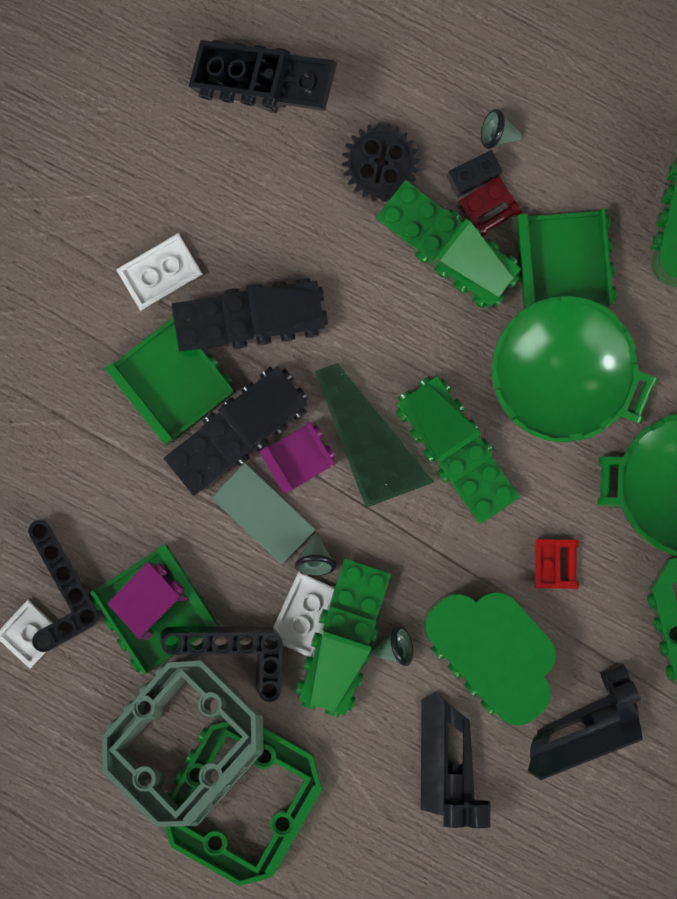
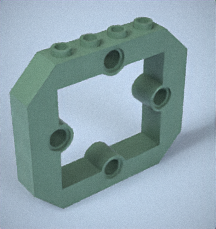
[102,661,264,827]

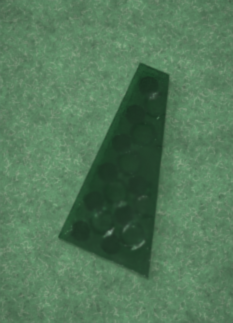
[315,363,434,508]

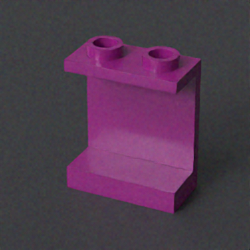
[259,422,336,494]
[108,562,188,640]

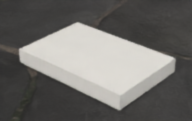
[116,233,203,312]
[268,572,334,656]

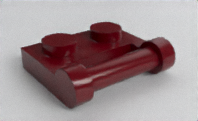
[458,176,522,237]

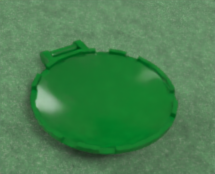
[492,296,659,442]
[597,414,677,556]

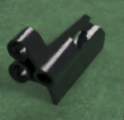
[528,663,643,780]
[421,692,491,828]

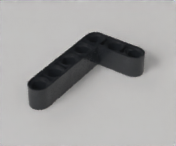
[28,520,99,652]
[159,627,283,702]

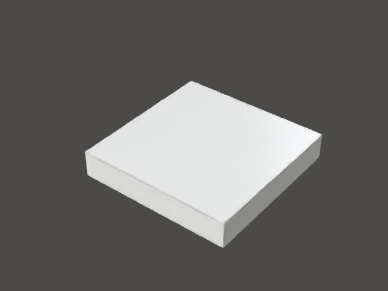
[0,599,64,669]

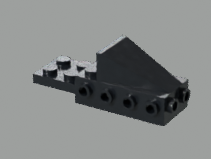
[189,40,337,114]
[171,278,328,353]
[163,366,309,497]

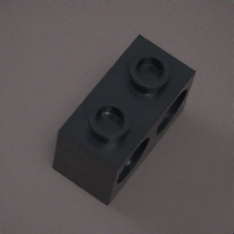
[447,150,503,198]

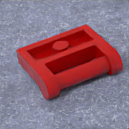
[535,539,579,589]

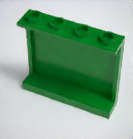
[515,208,617,309]
[104,314,235,446]
[90,544,219,675]

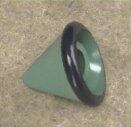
[481,109,522,149]
[295,534,336,576]
[371,626,413,666]

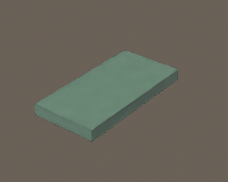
[212,463,315,565]

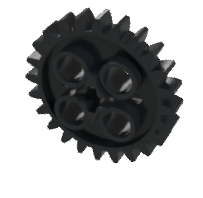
[341,123,420,202]

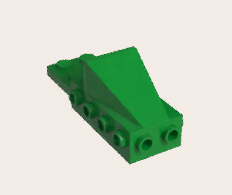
[375,180,521,310]
[395,376,520,525]
[295,559,391,718]

